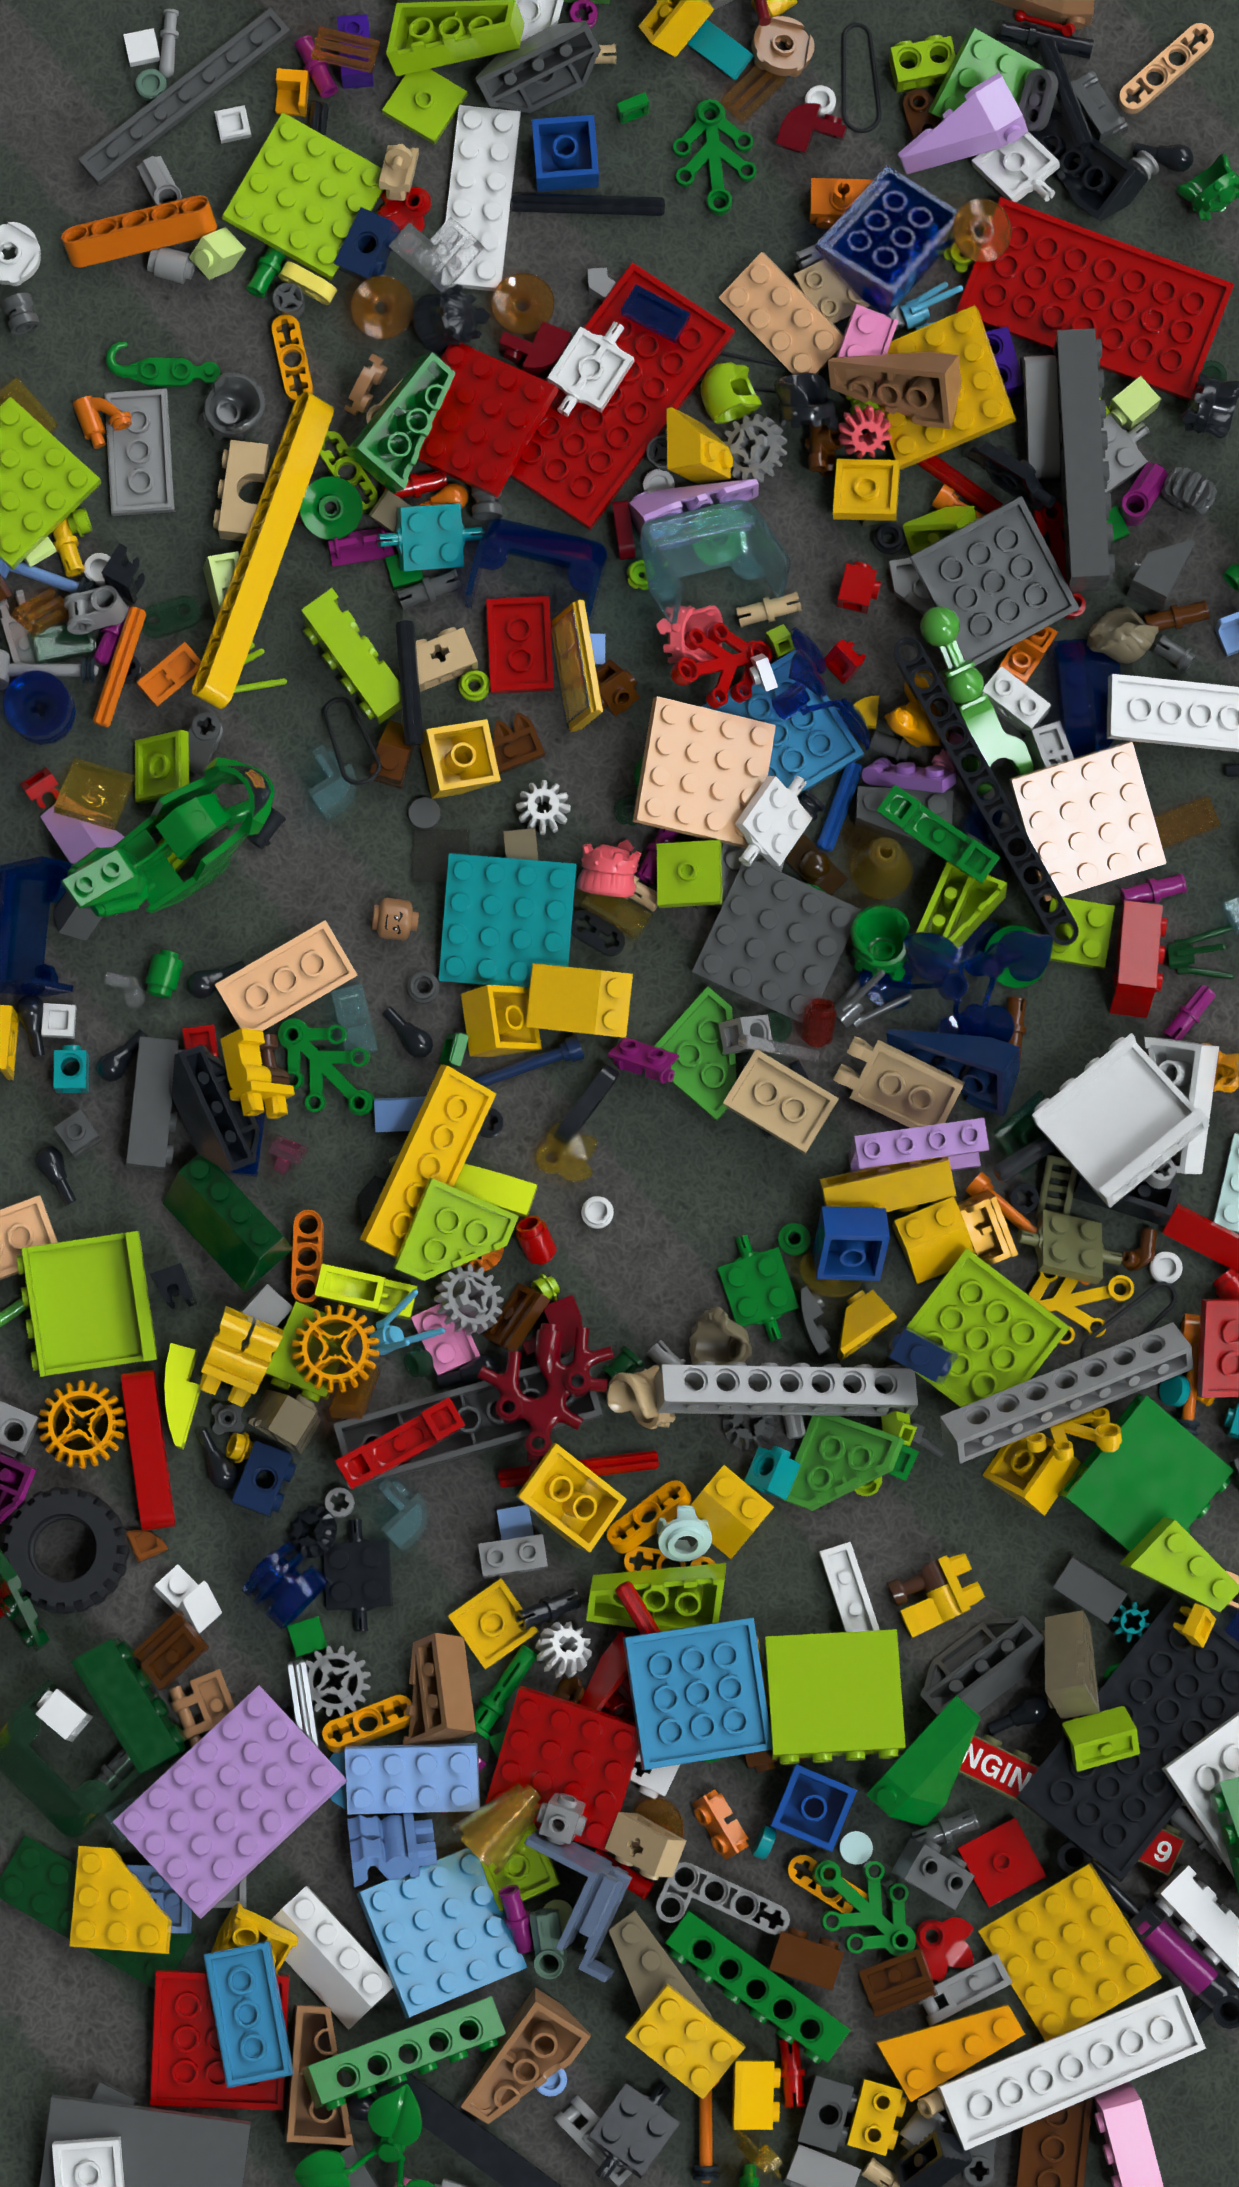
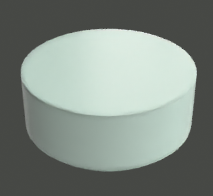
[839,1831,873,1865]

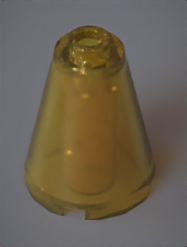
[850,837,913,900]
[451,1783,542,1875]

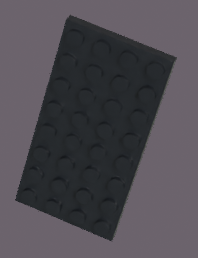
[1016,1593,1239,1882]

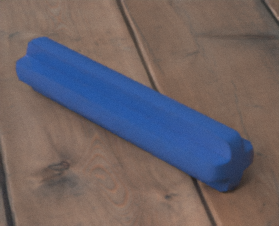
[816,762,863,852]

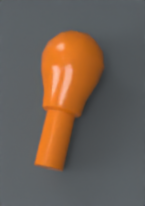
[416,483,468,509]

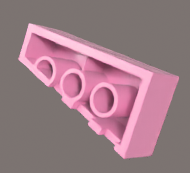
[1093,2082,1164,2187]

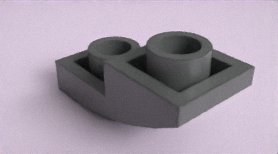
[800,1286,831,1358]

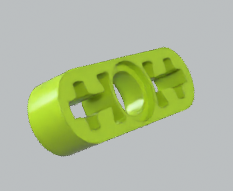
[319,431,378,513]

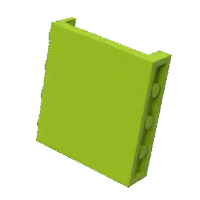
[17,1231,158,1377]
[764,1629,906,1765]

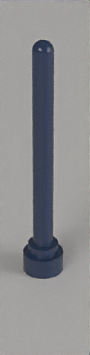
[470,1034,584,1087]

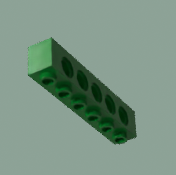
[666,1911,851,2065]
[302,1996,506,2111]

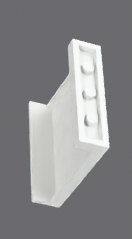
[1032,1033,1209,1208]

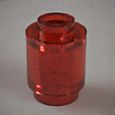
[801,998,837,1048]

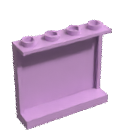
[848,1118,989,1172]

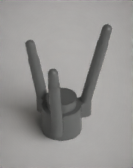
[830,969,913,1028]

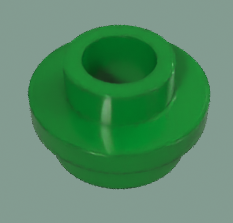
[778,1223,811,1256]

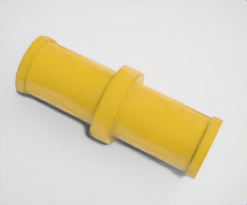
[52,518,85,577]

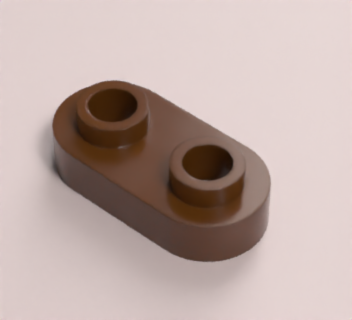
[902,89,941,140]

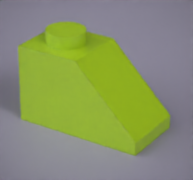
[903,506,977,554]

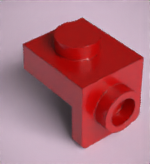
[182,1024,219,1058]

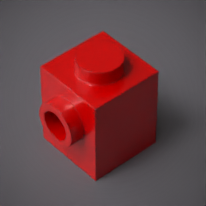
[836,562,881,614]

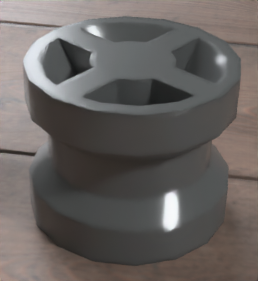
[273,283,305,318]

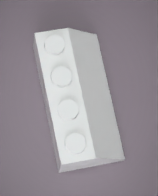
[270,1886,394,2030]

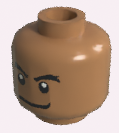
[372,898,419,941]

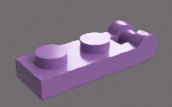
[862,757,956,793]

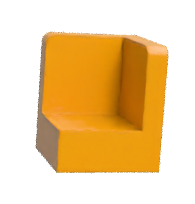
[275,68,310,117]

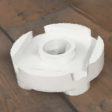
[0,222,41,286]

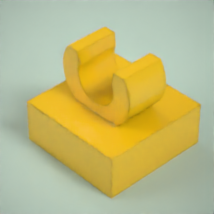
[1173,1603,1216,1648]

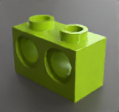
[889,35,956,93]

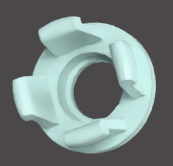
[657,1505,712,1562]

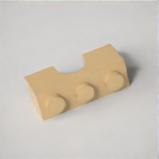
[213,440,270,542]

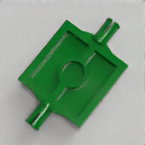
[718,1234,800,1343]

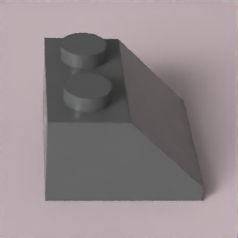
[1125,540,1195,612]

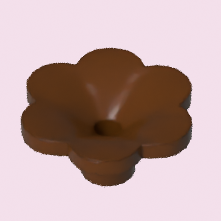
[552,1676,584,1704]

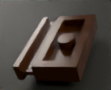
[483,1283,550,1352]
[133,1611,209,1690]
[859,1948,938,2018]

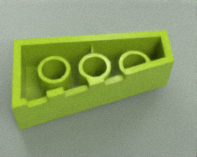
[386,0,525,76]
[301,588,402,724]
[586,1563,726,1631]

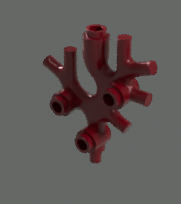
[477,1323,614,1477]

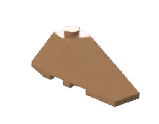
[992,0,1095,30]
[828,352,961,429]
[461,1988,591,2124]

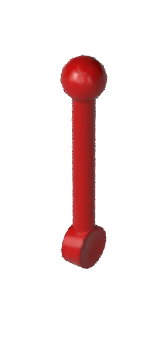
[1014,10,1075,37]

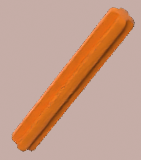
[93,606,146,728]

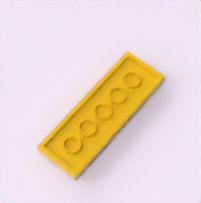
[360,1065,497,1259]

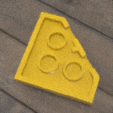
[69,1846,172,1954]

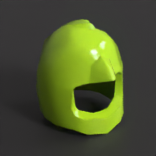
[700,362,762,424]

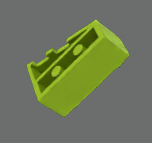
[911,862,1007,968]
[1120,1517,1239,1612]

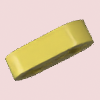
[278,261,337,305]

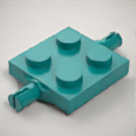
[377,503,483,571]

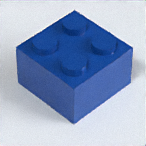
[532,115,599,192]
[812,1206,890,1281]
[769,1764,857,1852]

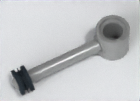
[0,649,98,691]

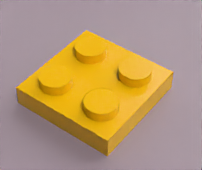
[833,459,900,521]
[448,1578,539,1670]

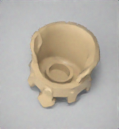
[606,1365,676,1429]

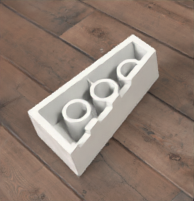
[1144,1037,1219,1174]
[1153,1865,1239,1989]

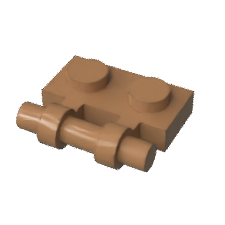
[169,1669,235,1748]

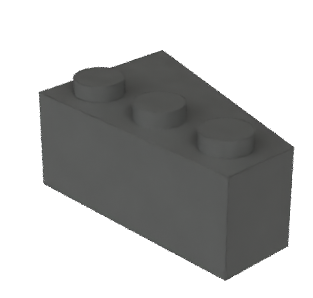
[854,786,953,859]

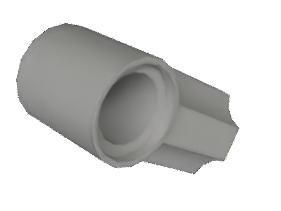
[137,156,182,206]

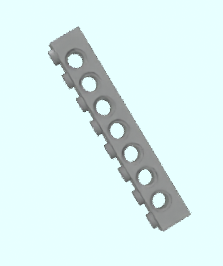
[940,1322,1193,1464]
[654,1361,918,1416]

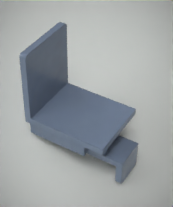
[524,1829,632,1982]

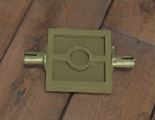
[1016,1210,1122,1284]

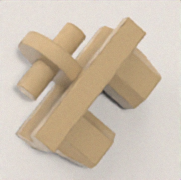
[379,144,419,201]

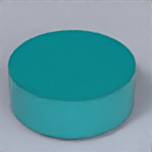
[1159,1375,1191,1407]
[752,1825,777,1860]

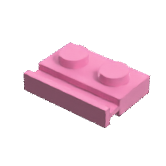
[836,304,899,358]
[411,1304,480,1376]

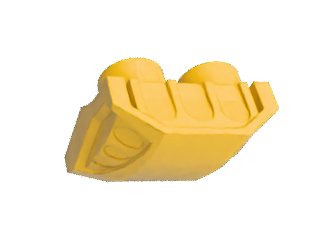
[211,1903,299,1974]

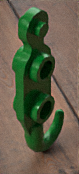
[105,341,221,387]

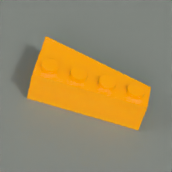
[875,2004,1025,2102]

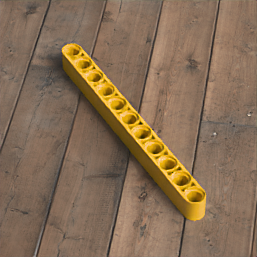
[192,391,334,709]

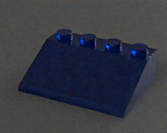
[815,165,963,316]

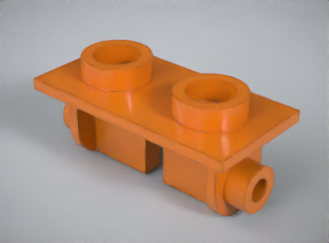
[691,1789,749,1860]

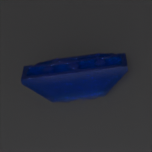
[1052,639,1121,758]

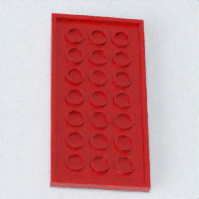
[956,197,1234,401]
[510,262,735,531]

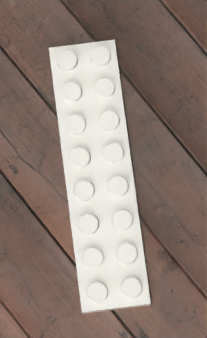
[937,1986,1206,2151]

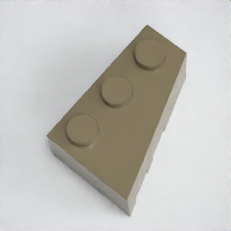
[247,1389,321,1455]
[1041,1610,1100,1719]

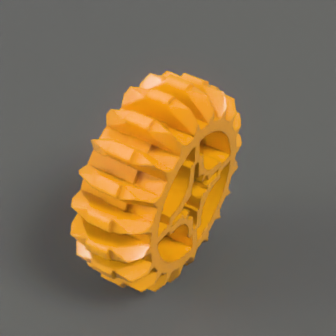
[291,1305,380,1393]
[38,1380,127,1469]

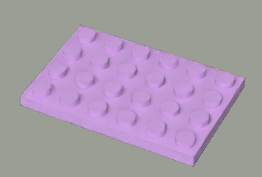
[113,1685,348,1919]

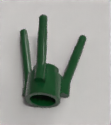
[1167,924,1236,979]

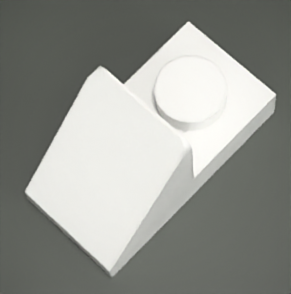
[153,1564,222,1634]

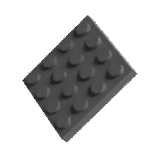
[909,496,1080,667]
[692,860,862,1026]

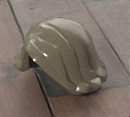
[1087,606,1158,664]
[689,1307,752,1365]

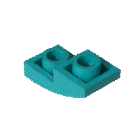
[687,20,754,81]

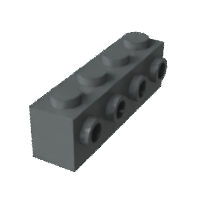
[126,1036,184,1172]

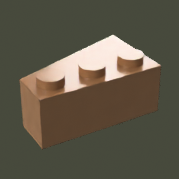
[403,1633,476,1745]

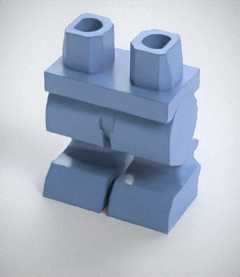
[347,1813,437,1887]

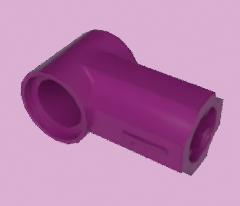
[1119,462,1169,526]

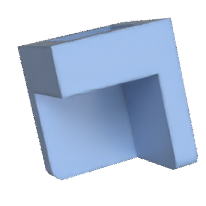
[1214,612,1239,657]

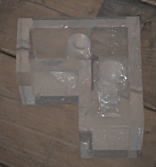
[389,216,485,292]

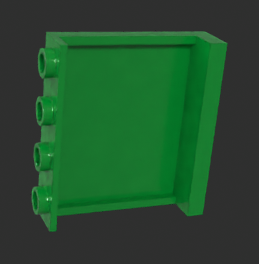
[1057,1394,1234,1553]

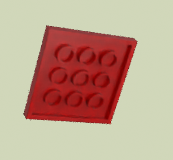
[417,343,559,498]
[483,1686,639,1852]
[150,1970,290,2111]

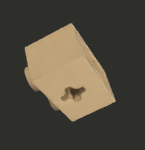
[416,627,478,692]
[605,1812,687,1880]

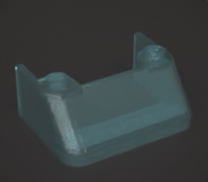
[640,500,792,624]

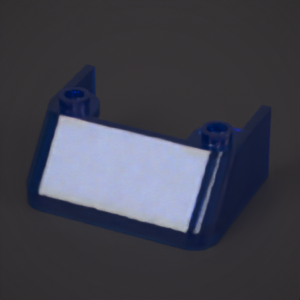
[465,519,607,631]
[0,856,74,997]

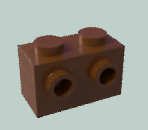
[768,1927,844,1990]

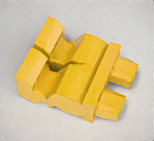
[200,1306,284,1407]

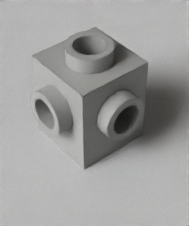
[537,1793,587,1845]

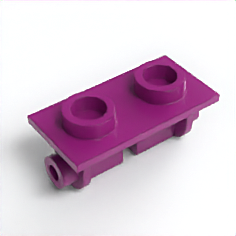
[328,527,394,567]
[608,1038,679,1084]

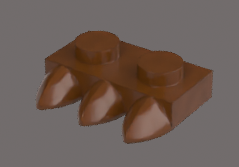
[492,713,545,775]

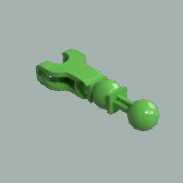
[920,606,1034,797]

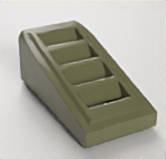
[1036,1153,1078,1218]

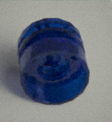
[3,670,76,745]
[241,1542,329,1630]

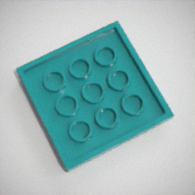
[439,853,577,988]

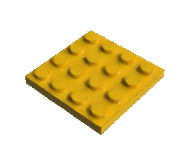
[881,305,1016,470]
[978,1862,1162,2041]

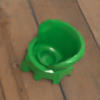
[1176,153,1239,222]
[850,904,911,981]

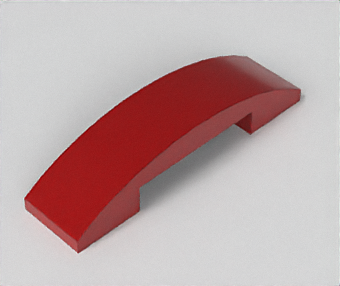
[335,1397,465,1490]

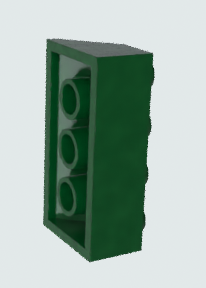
[163,1154,293,1292]
[71,1638,187,1774]

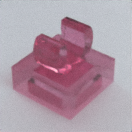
[269,1135,309,1175]

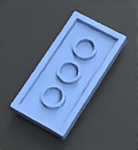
[345,1743,480,1814]

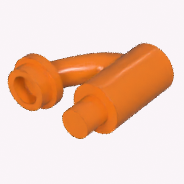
[72,396,132,449]

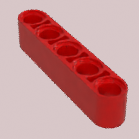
[121,1369,176,1531]

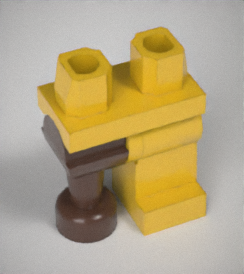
[220,1028,295,1119]
[887,1554,985,1639]

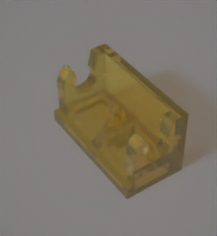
[582,893,653,942]

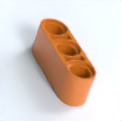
[291,1210,324,1306]

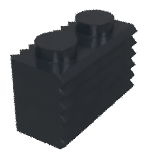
[894,2130,973,2187]

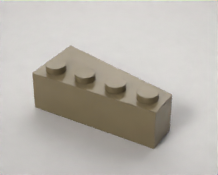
[608,1910,714,2020]

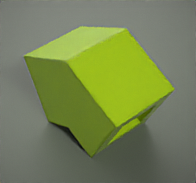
[765,624,796,657]
[881,1411,917,1446]

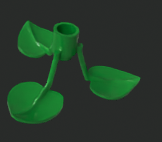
[294,2084,435,2187]

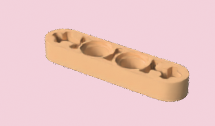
[1118,23,1214,114]

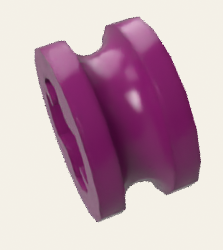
[570,0,598,29]

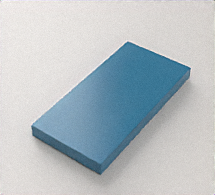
[204,1941,294,2088]

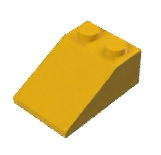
[525,963,633,1038]
[516,1443,627,1553]

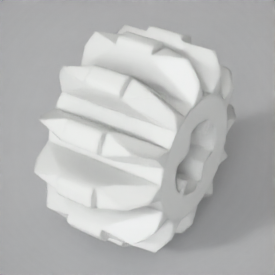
[516,780,571,835]
[535,1621,592,1678]

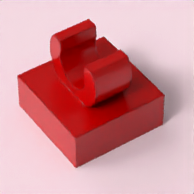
[822,639,866,684]
[20,767,60,809]

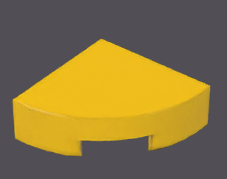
[845,696,879,729]

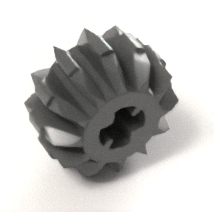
[1161,467,1218,516]

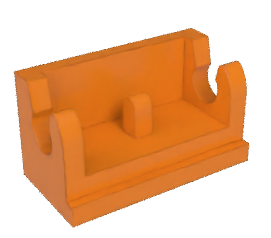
[135,642,201,707]

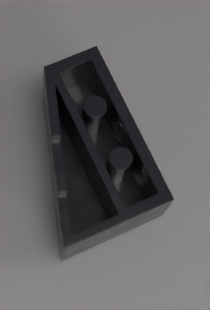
[1073,1170,1180,1226]

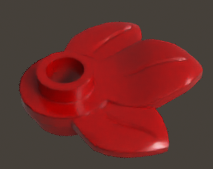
[377,187,432,244]
[915,1917,974,1982]

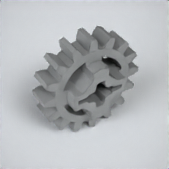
[724,414,787,482]
[434,1264,504,1336]
[306,1646,371,1717]

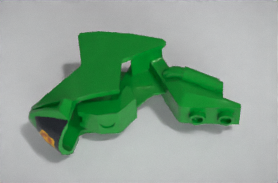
[61,757,275,918]

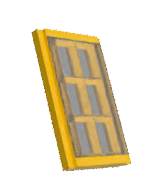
[551,600,603,732]

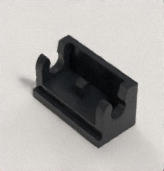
[101,543,145,604]
[150,1263,198,1309]

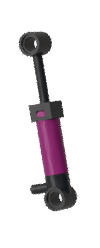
[1057,1839,1239,2029]

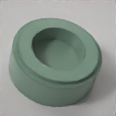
[135,69,167,102]

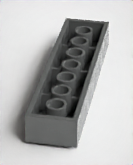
[1053,328,1115,593]
[333,1355,603,1490]

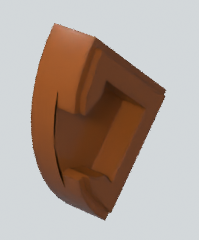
[126,1530,169,1563]

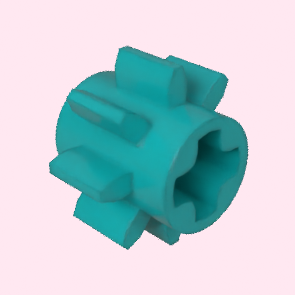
[1110,1602,1151,1643]

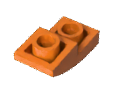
[996,626,1058,685]

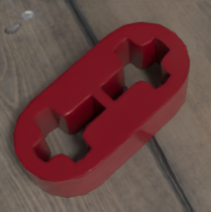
[612,500,636,560]

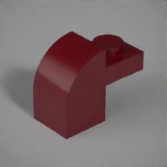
[776,103,847,155]
[499,321,572,377]
[522,1295,582,1360]

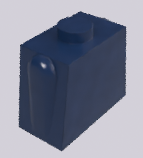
[886,1324,959,1383]

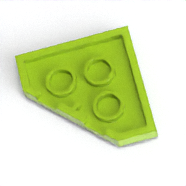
[393,1178,519,1281]

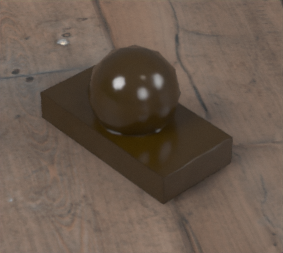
[785,834,848,896]

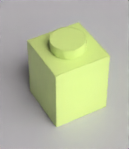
[189,227,246,280]
[1109,376,1161,431]

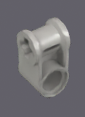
[64,585,128,635]

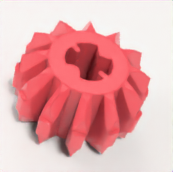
[838,404,891,459]

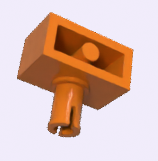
[809,178,874,229]

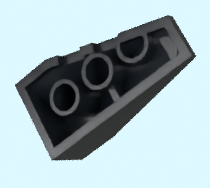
[1029,108,1148,222]

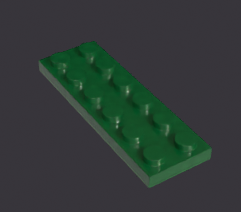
[0,1835,196,1989]

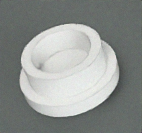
[581,1196,614,1229]

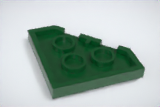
[0,1550,49,1652]

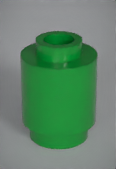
[145,949,184,999]

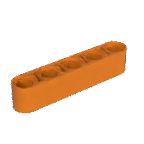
[61,195,217,268]

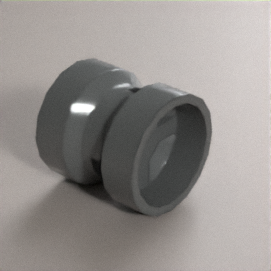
[1,293,40,335]
[646,435,673,473]
[471,486,503,520]

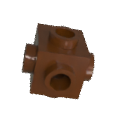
[596,659,640,717]

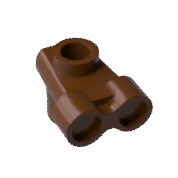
[805,423,843,476]

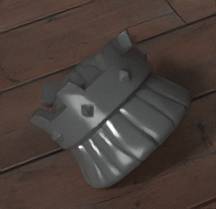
[198,372,266,441]

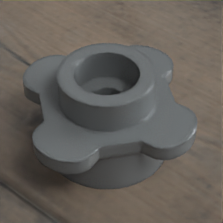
[211,1403,245,1435]

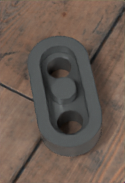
[1019,69,1058,131]

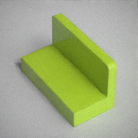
[1062,1706,1140,1772]

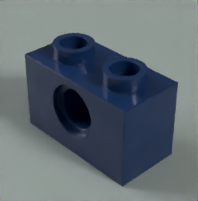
[334,207,401,286]
[232,1441,297,1518]

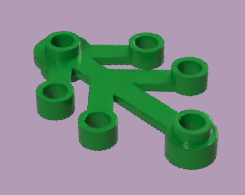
[673,99,757,216]
[278,1018,375,1116]
[812,1860,916,1957]

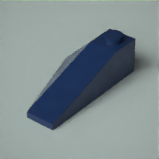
[886,1029,1020,1117]

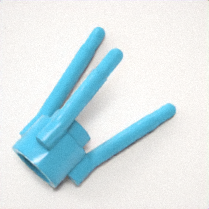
[900,282,963,330]
[370,1289,445,1355]

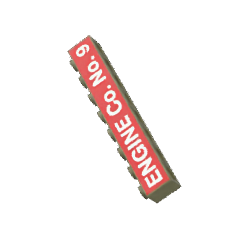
[959,1734,1186,1876]

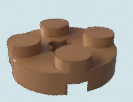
[751,16,814,77]
[344,354,388,416]

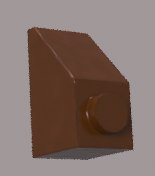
[370,720,415,789]

